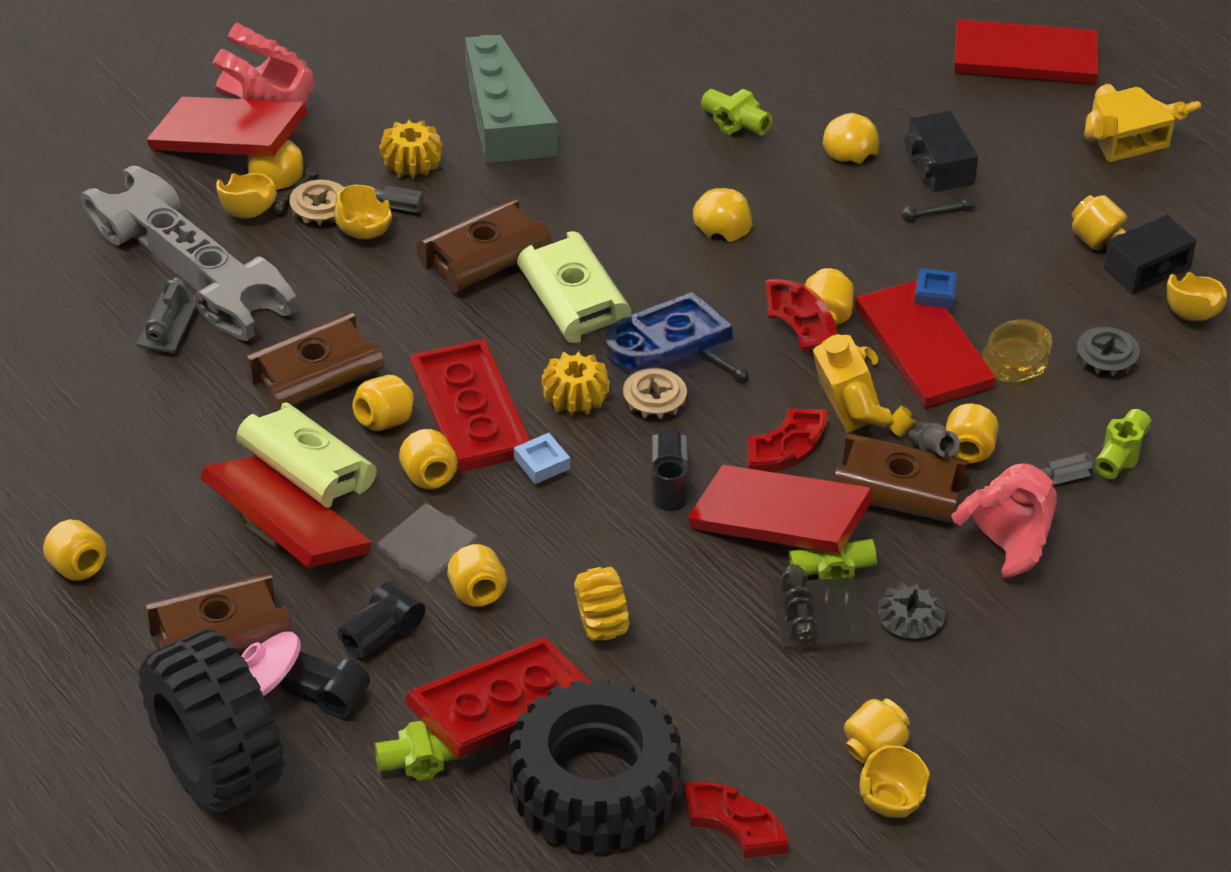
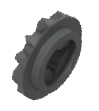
[1076,327,1140,377]
[877,582,946,639]

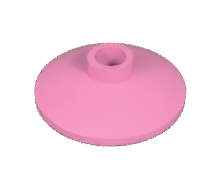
[241,631,301,696]

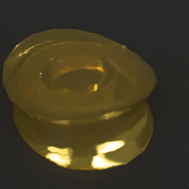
[982,319,1053,383]

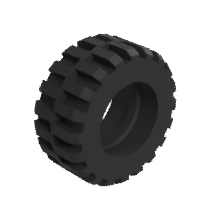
[138,630,285,812]
[509,679,682,853]

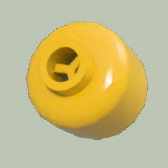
[1071,195,1128,251]
[805,268,854,326]
[353,375,414,431]
[946,403,999,464]
[399,429,458,490]
[43,519,107,581]
[447,544,507,607]
[844,698,910,763]

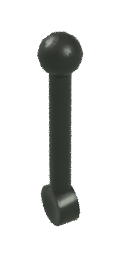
[270,166,319,215]
[902,197,976,221]
[681,333,748,382]

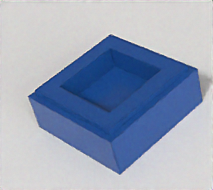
[914,268,957,309]

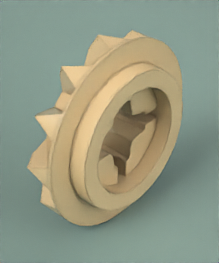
[289,180,343,226]
[623,368,687,420]

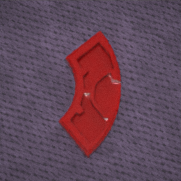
[765,279,838,351]
[747,409,828,473]
[683,781,789,858]

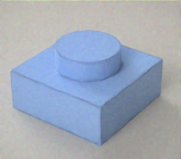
[514,433,570,484]

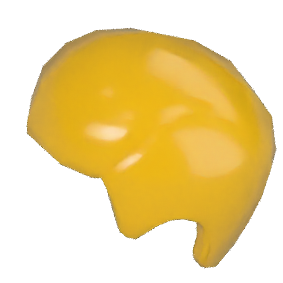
[822,113,880,164]
[247,139,303,190]
[216,173,277,219]
[335,185,392,240]
[693,188,753,242]
[1167,272,1227,321]
[859,745,930,818]

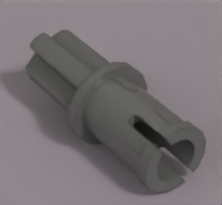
[909,422,960,457]

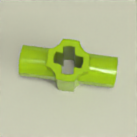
[701,89,773,136]
[1094,409,1152,479]
[789,539,877,587]
[374,721,468,781]

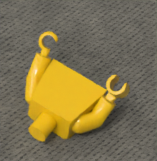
[1084,84,1201,162]
[812,335,917,437]

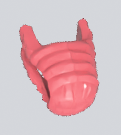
[212,23,314,105]
[951,463,1057,578]

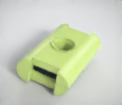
[517,231,631,343]
[236,402,377,507]

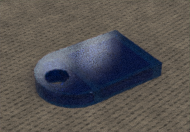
[606,292,733,369]

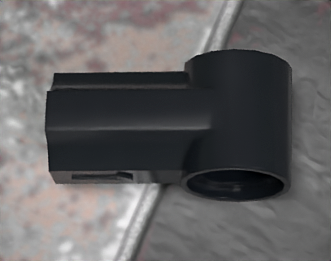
[651,428,689,510]
[338,580,426,659]
[278,651,371,718]

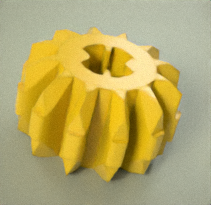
[379,119,442,179]
[542,351,609,417]
[574,567,630,641]

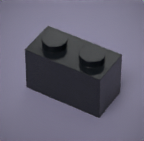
[904,111,978,192]
[1103,214,1197,295]

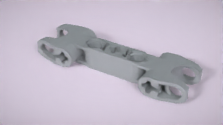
[81,166,297,341]

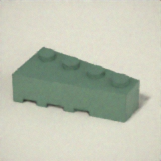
[465,34,558,163]

